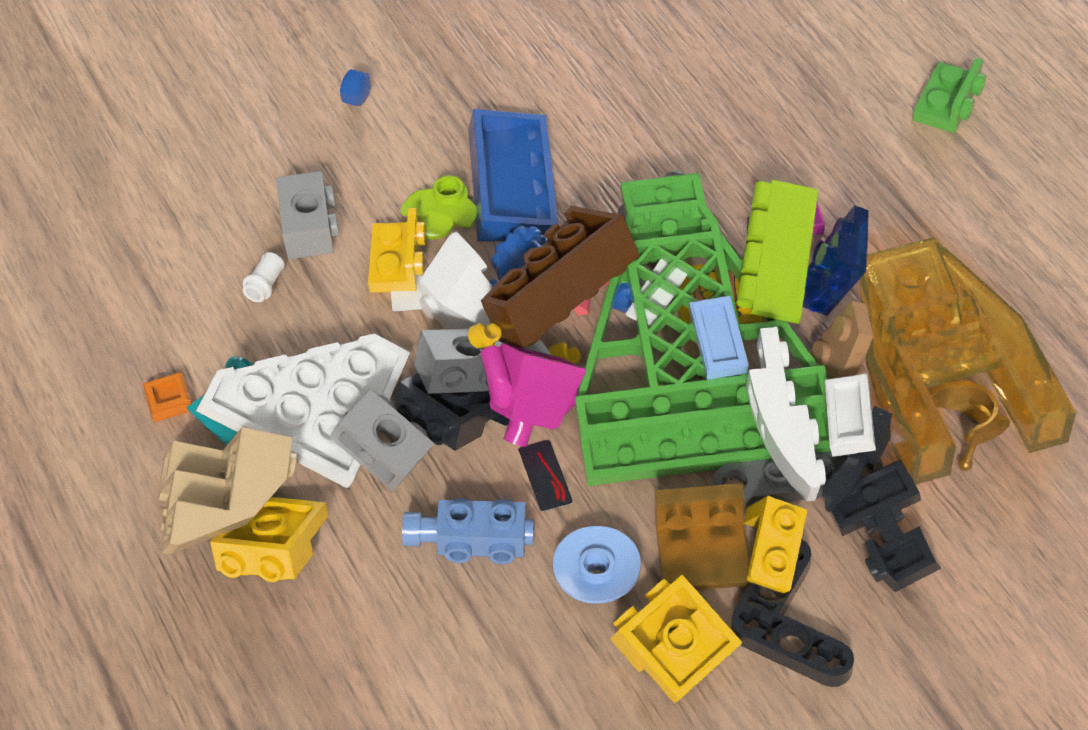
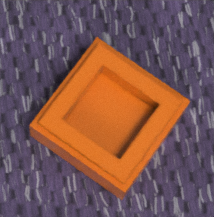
[142,372,191,422]

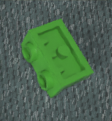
[912,57,987,133]

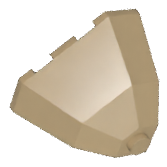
[158,427,296,555]

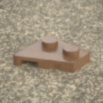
[810,301,874,379]

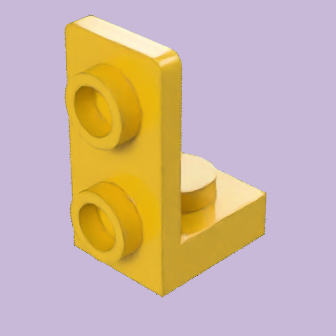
[743,496,807,593]

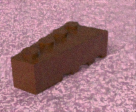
[481,205,640,349]

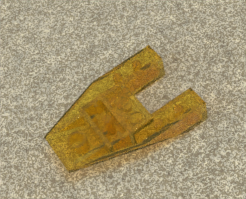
[858,237,1077,485]

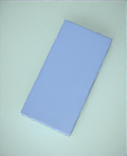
[689,296,749,380]

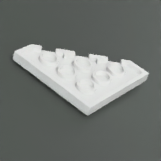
[196,334,410,488]

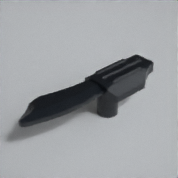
[822,406,893,512]

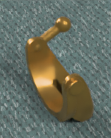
[926,381,1010,471]

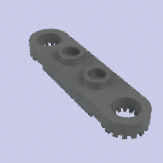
[713,451,883,505]

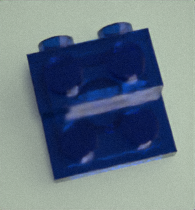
[803,205,869,316]

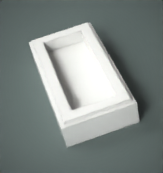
[825,374,876,457]

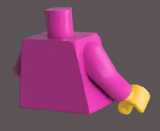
[468,323,586,447]

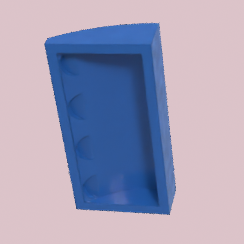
[468,109,558,242]

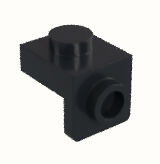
[865,526,942,593]

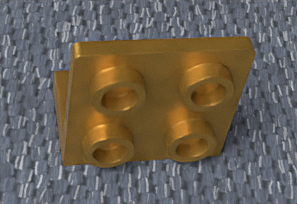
[655,483,751,590]

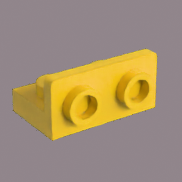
[368,208,426,293]

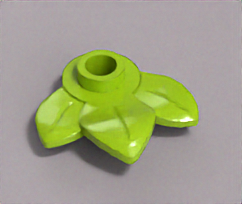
[401,175,477,240]

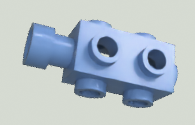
[402,498,534,564]

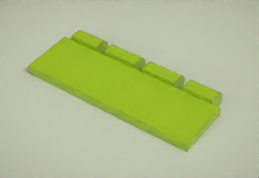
[736,179,818,324]

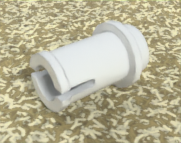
[243,252,285,302]

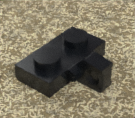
[822,459,921,544]

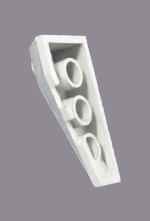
[419,232,551,355]

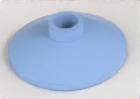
[553,526,641,604]

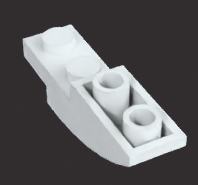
[746,327,826,501]

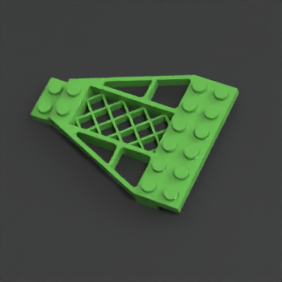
[575,173,831,486]

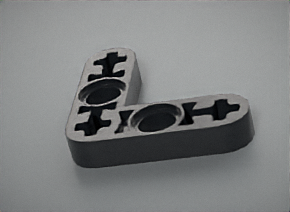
[731,539,854,687]

